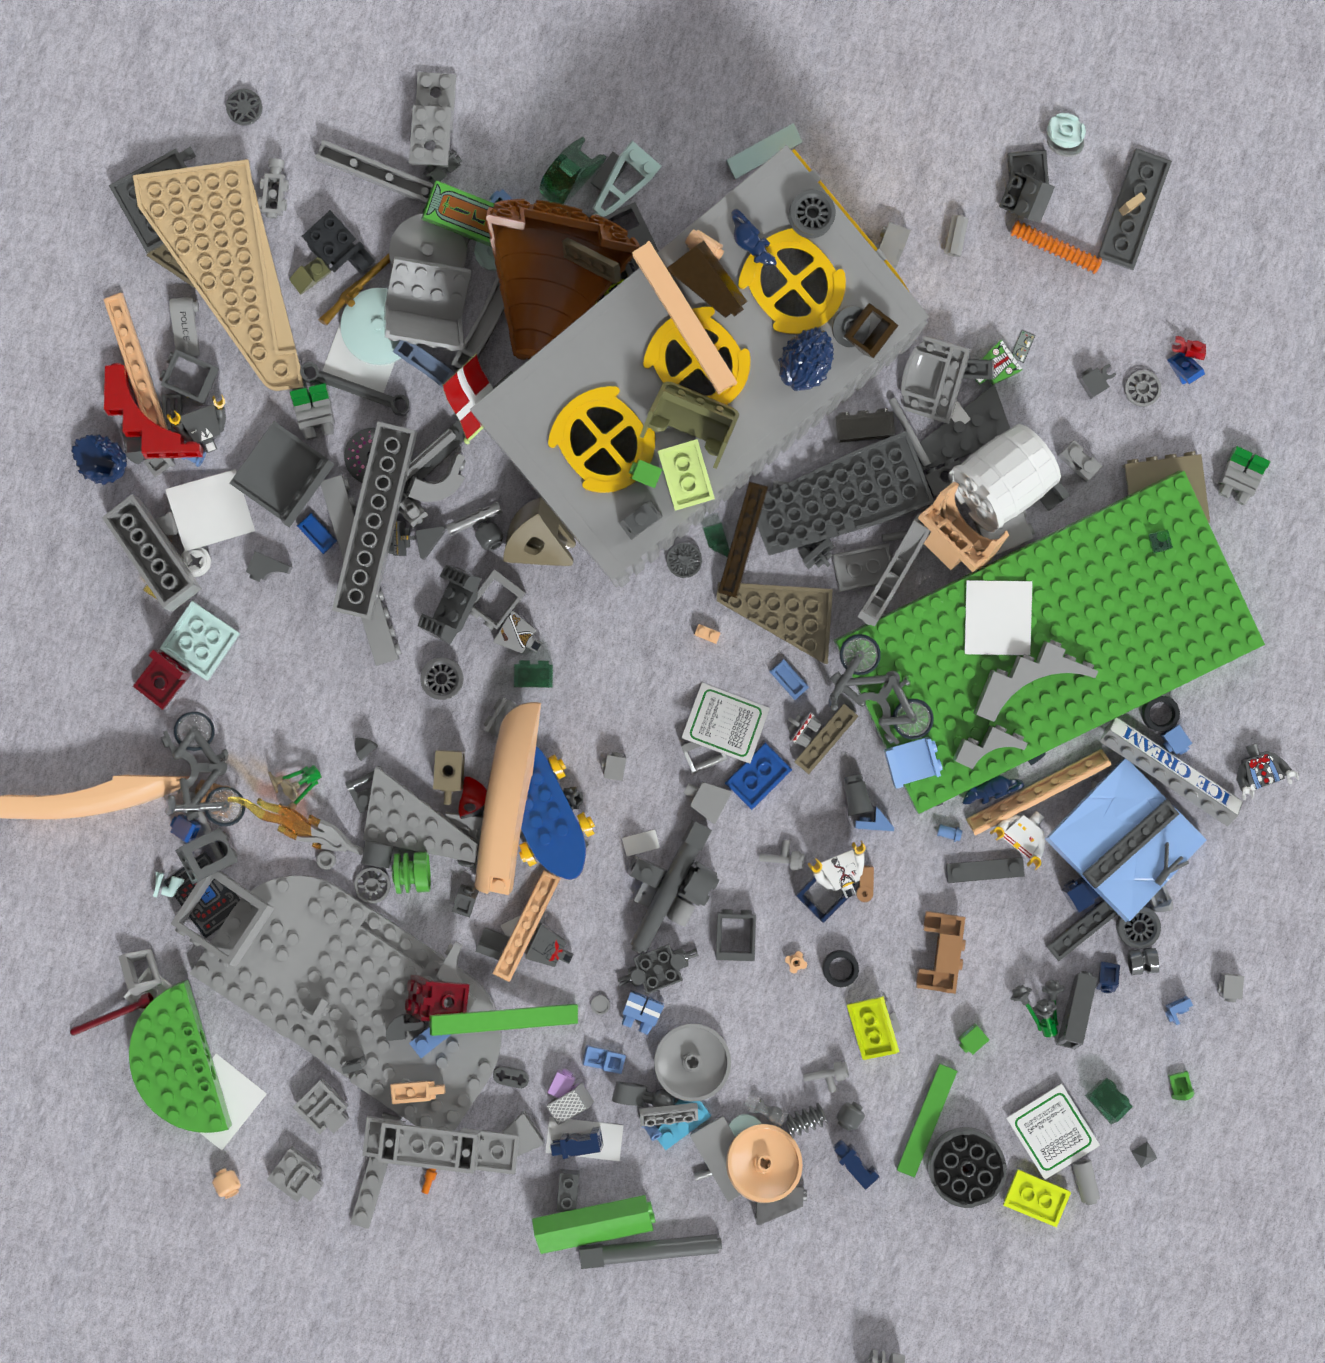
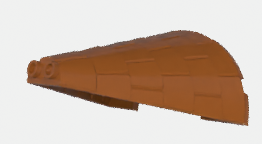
[486,199,640,360]

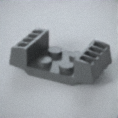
[418,565,481,644]

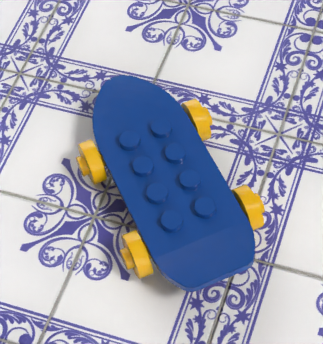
[519,746,595,880]

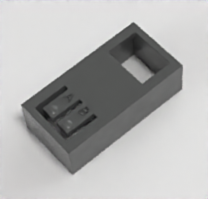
[603,202,659,278]

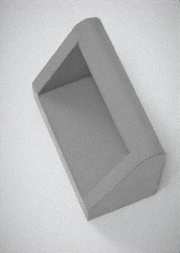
[681,742,728,774]
[118,949,162,996]

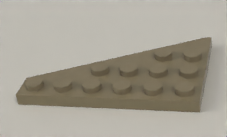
[716,582,833,664]

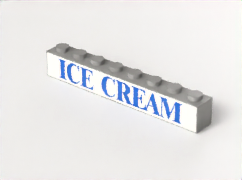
[1100,717,1243,827]

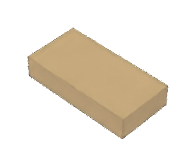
[1119,192,1146,216]

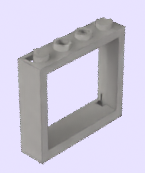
[171,871,275,967]

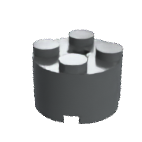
[678,861,719,906]

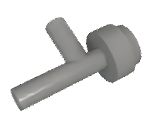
[759,840,804,870]
[803,1061,849,1092]

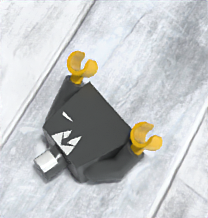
[167,394,226,453]

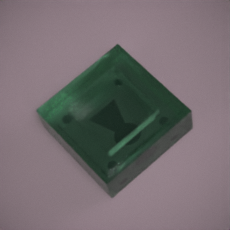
[1148,529,1173,553]

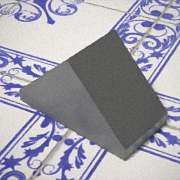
[416,526,447,560]

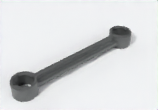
[300,362,410,416]

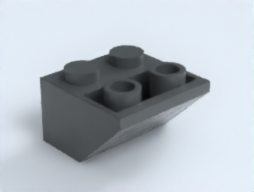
[999,170,1055,223]

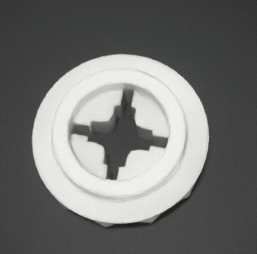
[181,547,211,577]

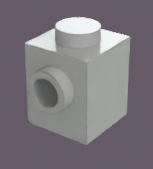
[601,752,626,781]
[1217,973,1244,1002]

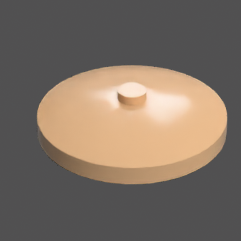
[726,1124,803,1203]

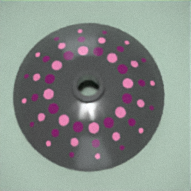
[344,428,376,483]

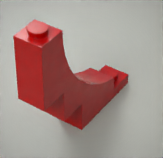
[104,363,203,459]

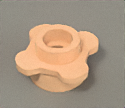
[785,951,807,973]

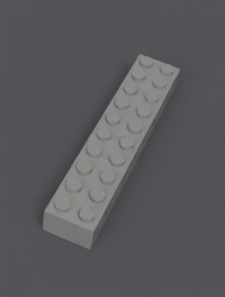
[332,421,417,620]

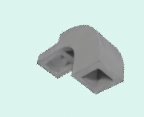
[406,452,466,502]

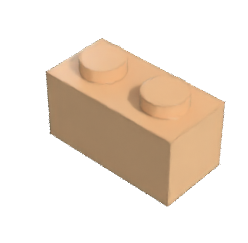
[694,624,721,644]

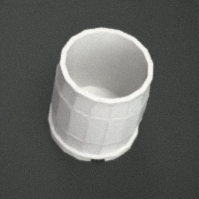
[948,424,1061,532]

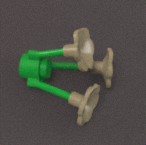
[268,765,322,820]

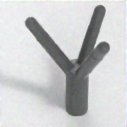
[1154,842,1189,886]

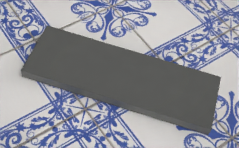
[1097,148,1172,270]

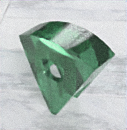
[539,137,607,205]

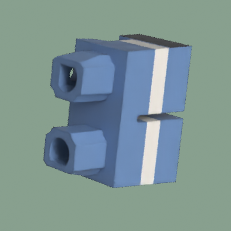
[622,990,664,1035]

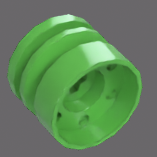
[392,852,431,894]

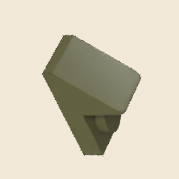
[289,257,331,295]

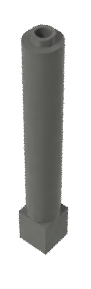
[630,820,712,954]
[579,1234,722,1269]

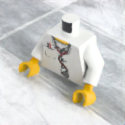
[808,840,866,898]

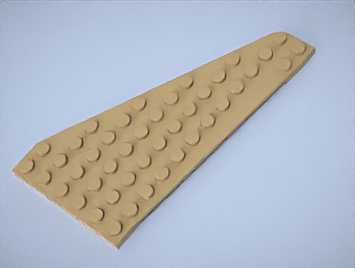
[133,159,304,391]

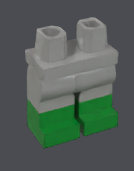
[290,383,335,440]
[1218,446,1271,505]

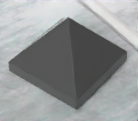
[1131,1142,1157,1168]

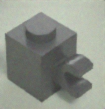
[1079,364,1116,399]

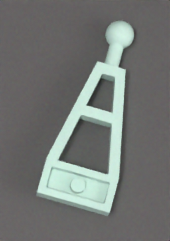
[592,141,662,217]

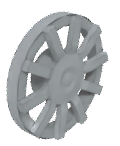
[354,867,391,903]

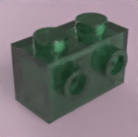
[514,660,554,688]
[1085,1078,1133,1124]

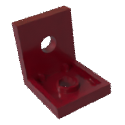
[133,649,192,710]
[405,975,470,1021]

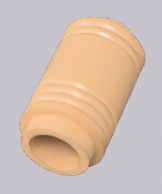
[685,229,724,261]

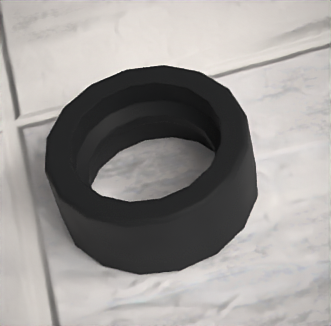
[1141,696,1180,732]
[822,950,859,988]

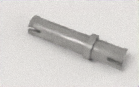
[445,501,503,536]

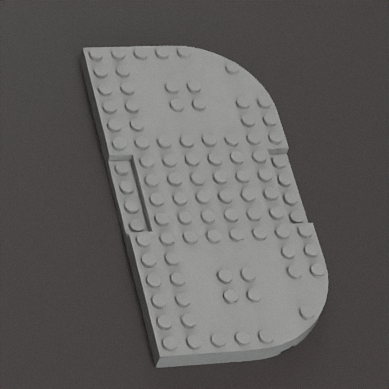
[190,875,502,1131]

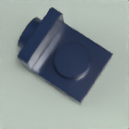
[1096,961,1120,994]

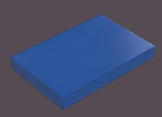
[725,743,792,810]

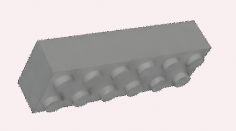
[102,495,202,612]

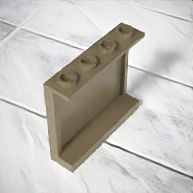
[1122,451,1210,523]

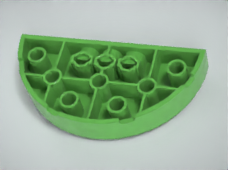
[129,979,232,1133]

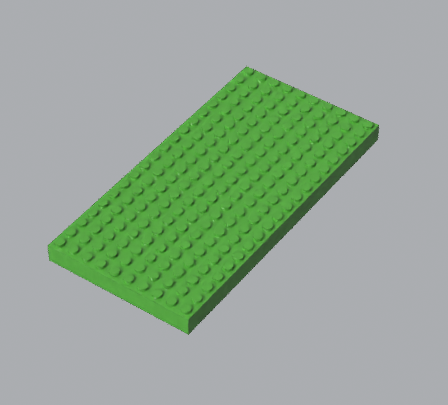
[833,471,1265,814]

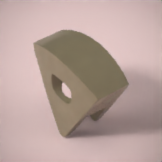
[503,497,576,566]

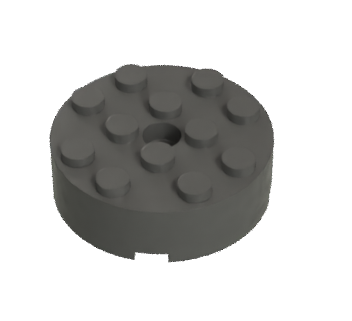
[927,1127,1007,1208]

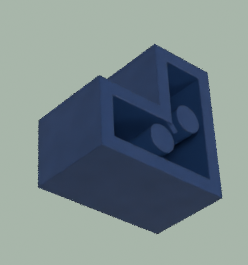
[1061,877,1100,912]

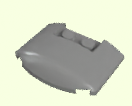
[901,336,970,424]

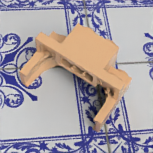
[918,482,1009,572]

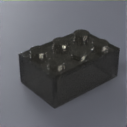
[833,408,895,443]

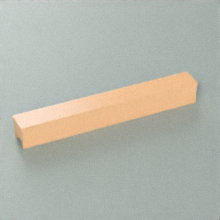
[632,241,737,394]

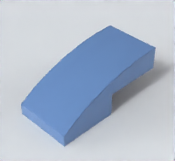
[582,1045,626,1074]

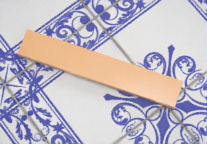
[492,870,561,982]

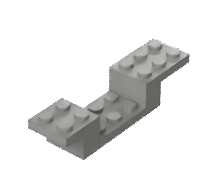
[362,1116,520,1175]

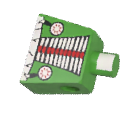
[975,340,1023,385]

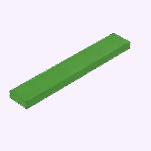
[896,1063,958,1178]

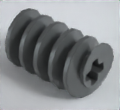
[786,1103,828,1139]

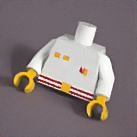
[990,811,1045,870]

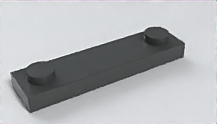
[946,857,1025,883]

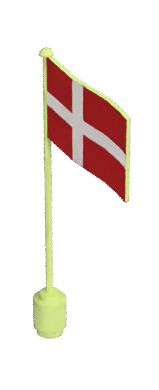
[442,353,493,444]

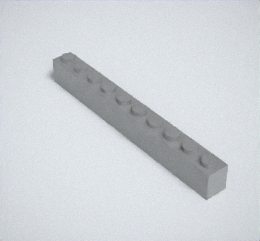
[320,475,401,666]

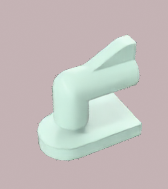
[153,872,185,898]

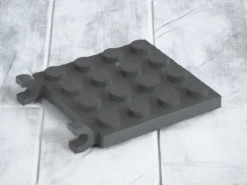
[109,147,196,254]

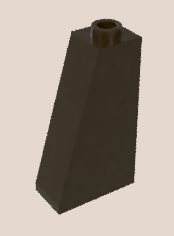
[667,240,748,318]

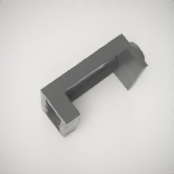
[175,827,238,884]

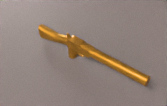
[318,253,390,325]

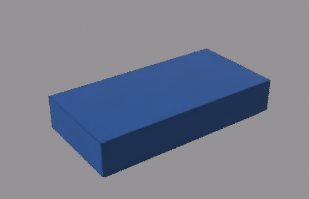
[297,513,338,554]

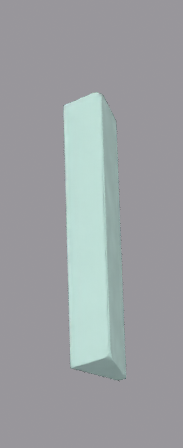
[726,123,802,179]

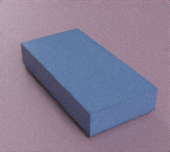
[769,659,809,700]

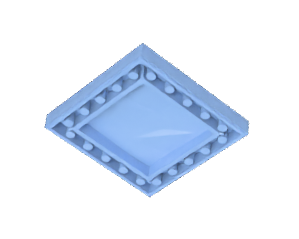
[1045,758,1206,922]

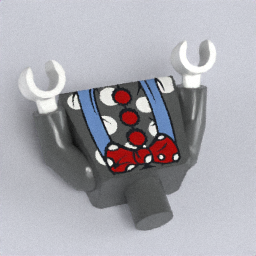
[1236,743,1299,800]

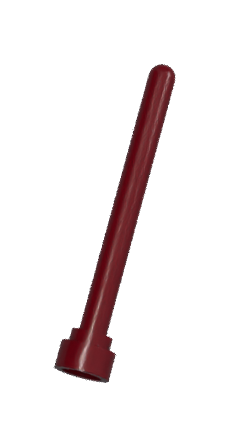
[70,992,154,1036]

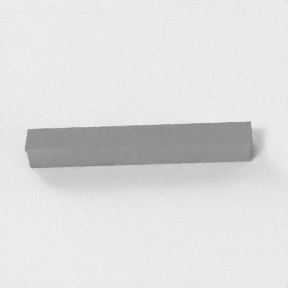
[315,140,433,205]

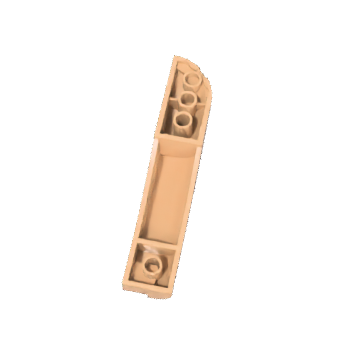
[474,702,541,895]
[0,775,197,819]

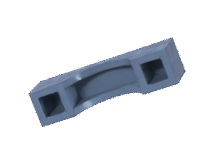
[392,340,456,388]

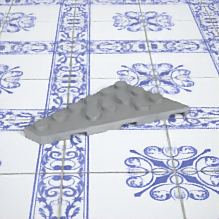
[363,766,479,863]

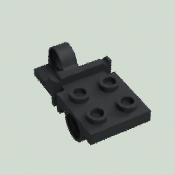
[301,210,375,274]

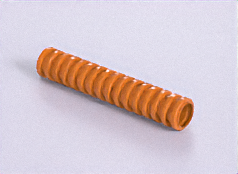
[1010,220,1102,274]

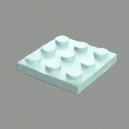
[159,601,241,681]

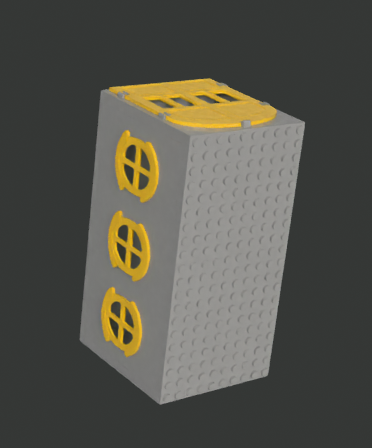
[470,145,929,588]

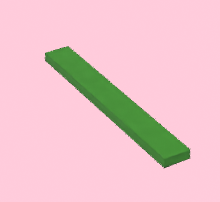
[430,1004,578,1036]

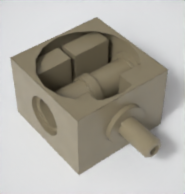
[433,750,465,805]

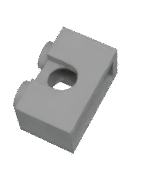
[1058,440,1102,482]

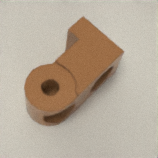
[856,865,874,902]

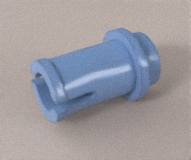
[937,824,963,842]
[641,1125,662,1141]

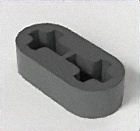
[493,1066,529,1089]

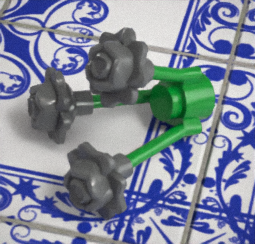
[1010,980,1065,1037]

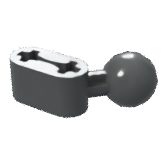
[612,1081,675,1107]

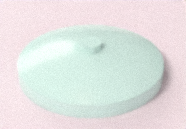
[341,288,401,365]

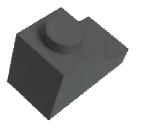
[246,551,293,582]

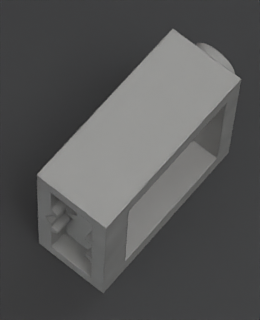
[470,569,526,630]

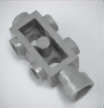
[258,158,289,218]

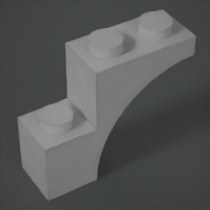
[953,724,1028,769]
[435,941,477,1012]

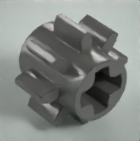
[563,787,583,810]

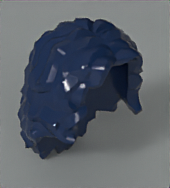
[778,327,834,391]
[71,434,127,485]

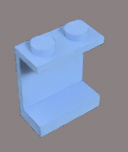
[884,737,943,789]

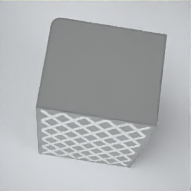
[546,1083,594,1125]

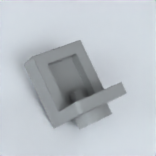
[301,996,331,1023]

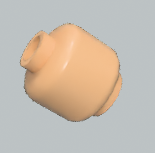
[212,1168,241,1199]

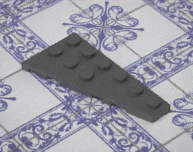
[914,384,1010,471]

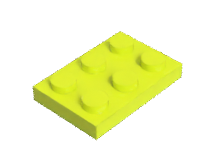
[847,996,900,1060]
[1003,1169,1071,1228]

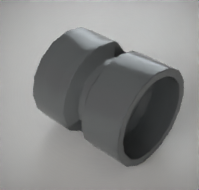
[1127,948,1159,975]

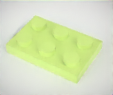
[658,439,715,511]

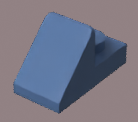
[854,806,894,831]

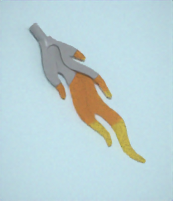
[227,797,364,855]

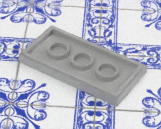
[690,1116,741,1202]

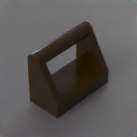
[844,303,899,359]

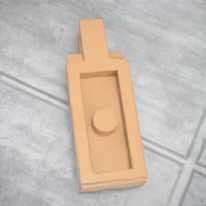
[390,1080,446,1104]

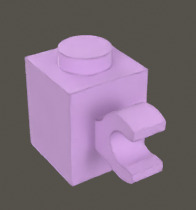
[548,1069,586,1098]

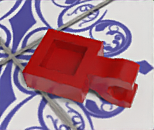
[1172,336,1206,360]

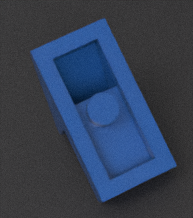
[1167,352,1205,384]

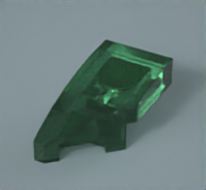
[703,522,730,557]

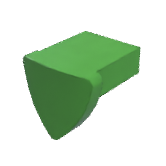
[1168,1071,1195,1101]

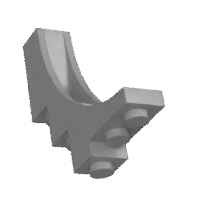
[858,514,931,627]
[973,640,1098,722]

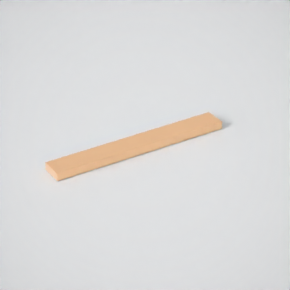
[103,292,168,430]
[966,749,1111,836]

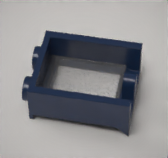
[795,876,856,923]

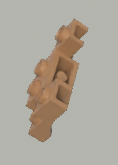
[916,911,966,994]

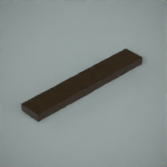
[718,481,768,598]

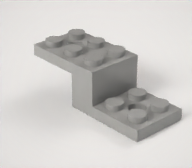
[409,72,457,167]

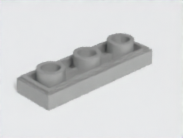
[639,1103,698,1127]

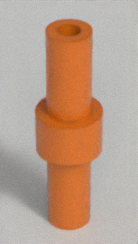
[421,1168,437,1194]

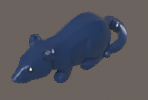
[731,208,777,265]
[962,775,1024,805]

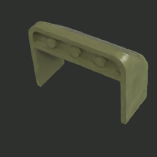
[640,382,739,469]

